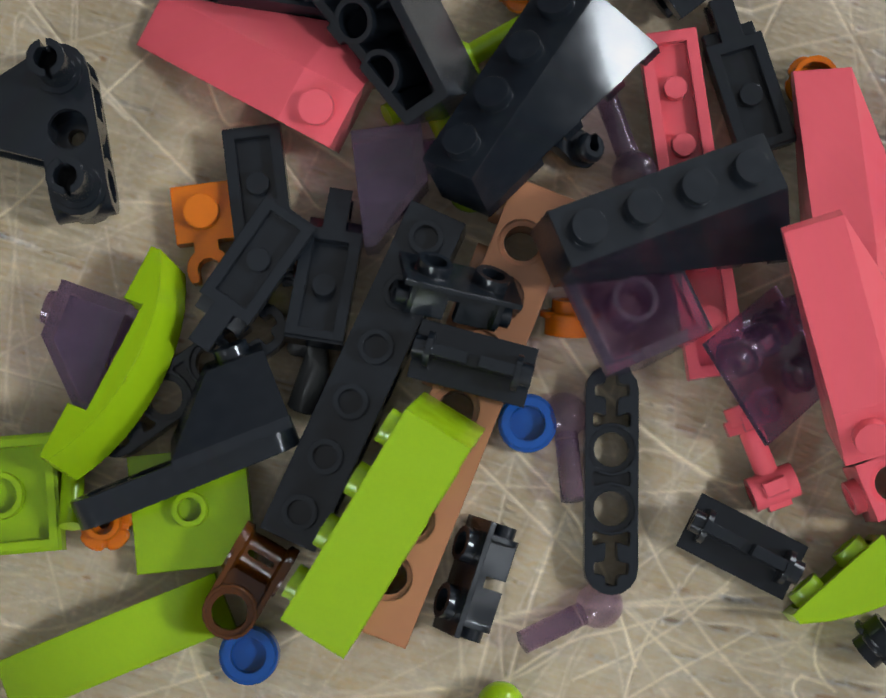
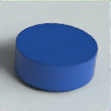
[498,394,557,453]
[219,624,280,685]

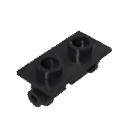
[390,251,523,332]
[407,318,539,408]
[676,493,808,600]
[432,514,519,643]

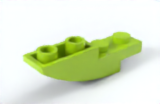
[782,533,886,624]

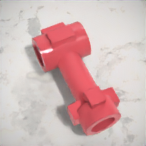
[723,398,802,512]

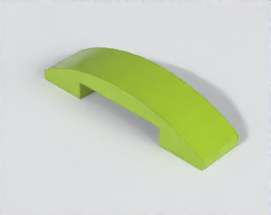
[39,246,186,480]
[0,573,237,698]

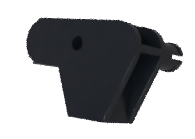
[0,38,119,225]

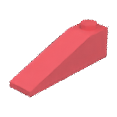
[137,0,373,153]
[791,67,886,279]
[780,210,886,467]

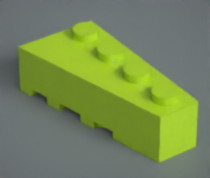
[280,391,485,659]

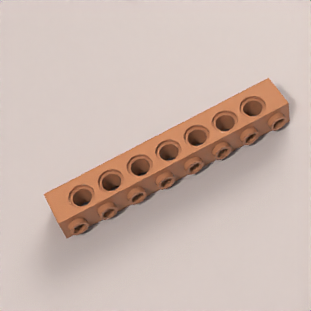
[362,181,576,649]

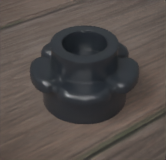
[852,613,886,668]

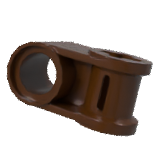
[202,520,300,640]

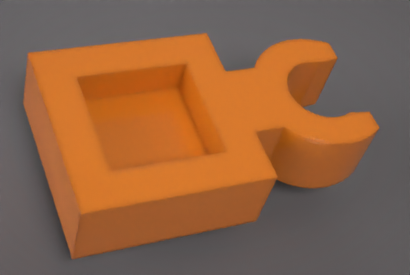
[170,180,235,286]

